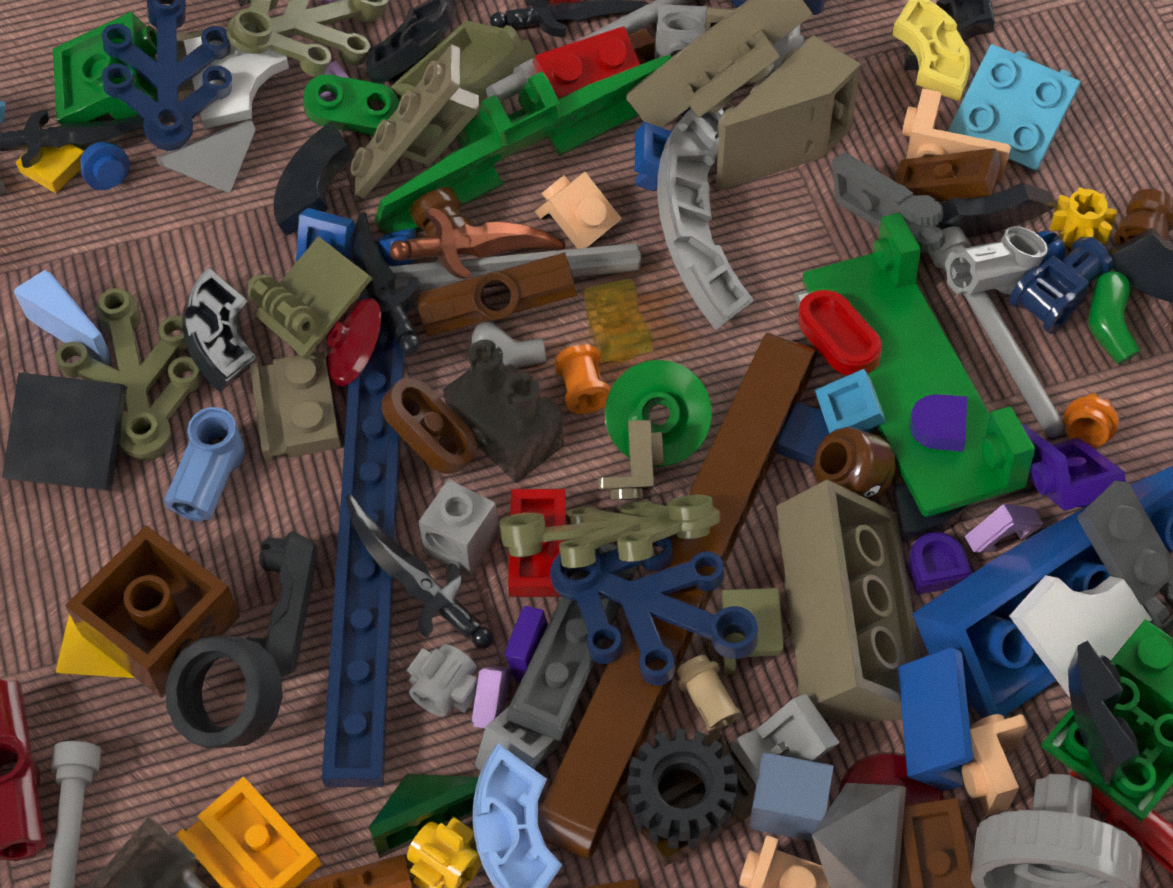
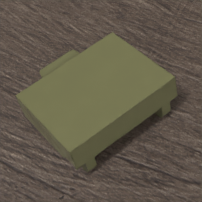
[390,21,535,106]

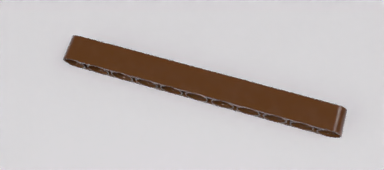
[538,333,817,860]

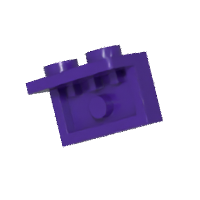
[1022,424,1126,511]

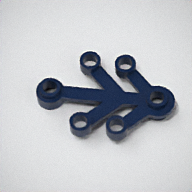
[102,0,232,151]
[550,537,758,686]

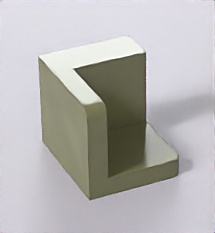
[720,588,783,675]

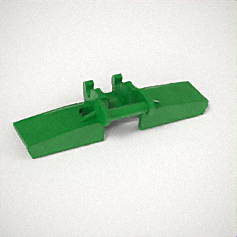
[374,54,672,235]

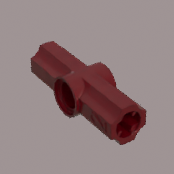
[0,679,47,862]

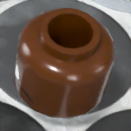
[814,427,896,501]

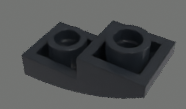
[1068,640,1140,785]

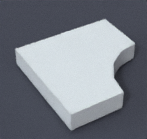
[183,37,289,129]
[1010,575,1152,697]

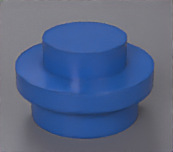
[81,142,130,190]

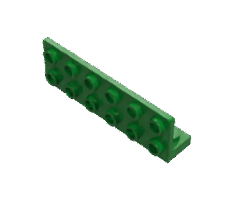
[802,212,1035,517]

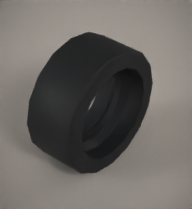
[165,636,283,748]

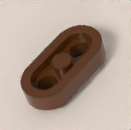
[382,378,477,474]

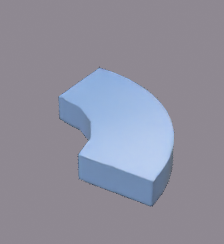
[473,743,562,888]

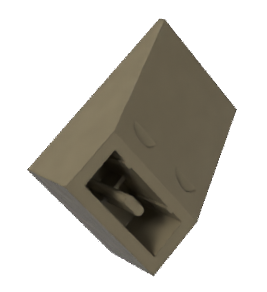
[715,35,861,190]

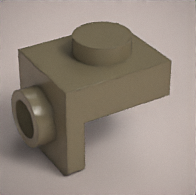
[598,420,663,500]

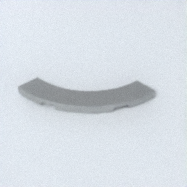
[657,108,754,330]

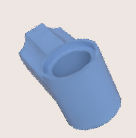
[164,407,246,523]

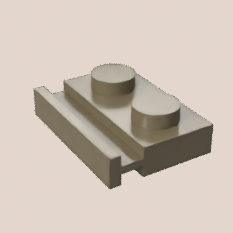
[250,351,341,462]

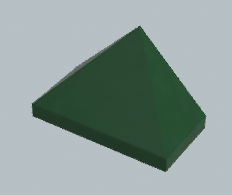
[368,774,479,859]

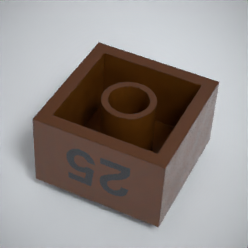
[65,525,240,698]

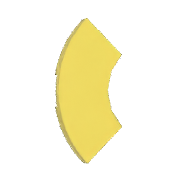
[892,0,971,102]

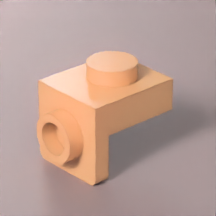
[535,172,622,249]
[961,714,1028,816]

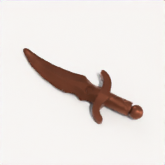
[390,208,565,279]

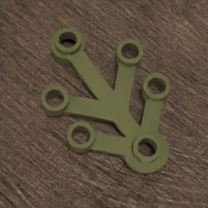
[226,0,389,76]
[56,288,203,460]
[499,494,720,568]

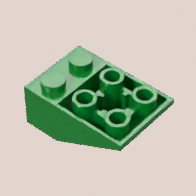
[1041,619,1173,822]

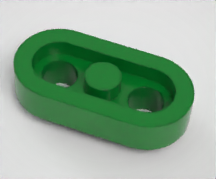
[303,74,400,135]

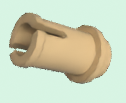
[677,655,741,733]

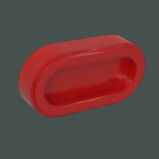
[798,290,882,376]

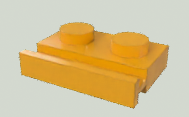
[176,776,322,888]

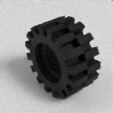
[628,729,738,849]

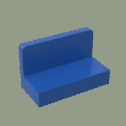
[898,647,973,791]

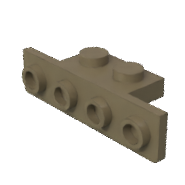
[626,0,813,128]
[351,44,479,198]

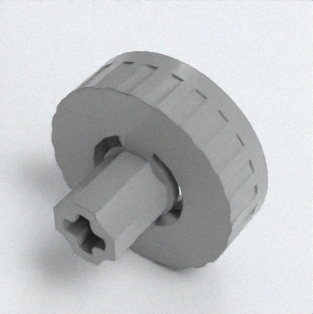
[971,774,1142,888]

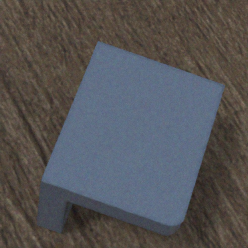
[749,753,834,842]

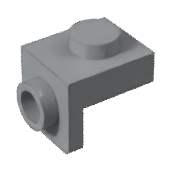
[731,693,839,785]

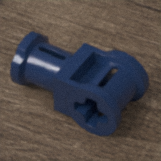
[1009,237,1113,334]

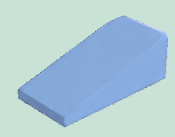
[14,270,112,366]

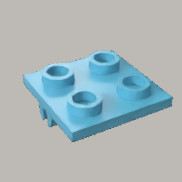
[947,44,1081,172]

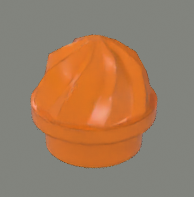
[1063,393,1119,448]

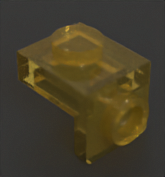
[583,279,653,362]

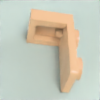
[902,88,1011,183]

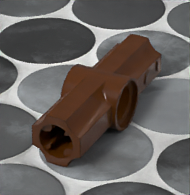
[417,252,577,337]

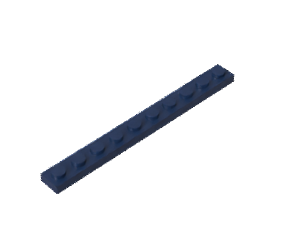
[322,294,408,788]

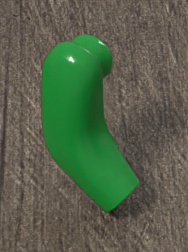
[1088,271,1141,365]

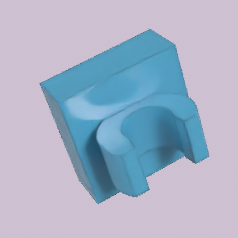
[815,369,886,433]

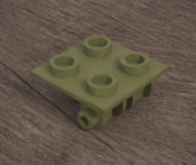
[248,236,373,359]

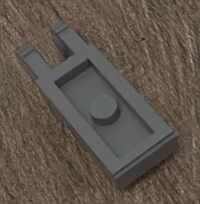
[832,152,945,253]
[1077,480,1173,634]

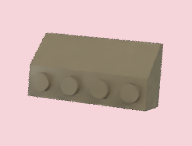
[776,480,921,724]

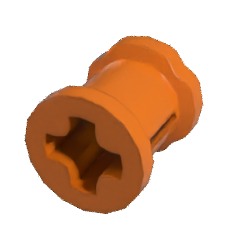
[554,344,611,414]

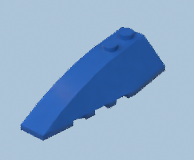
[912,466,1173,718]

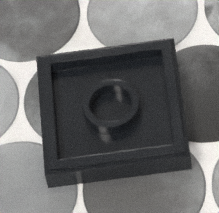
[2,372,127,492]

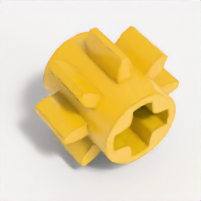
[1050,188,1117,248]
[407,817,482,888]

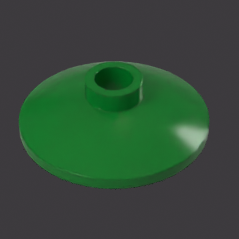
[605,360,712,467]

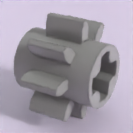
[407,644,478,717]

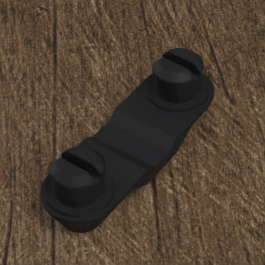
[239,531,317,677]

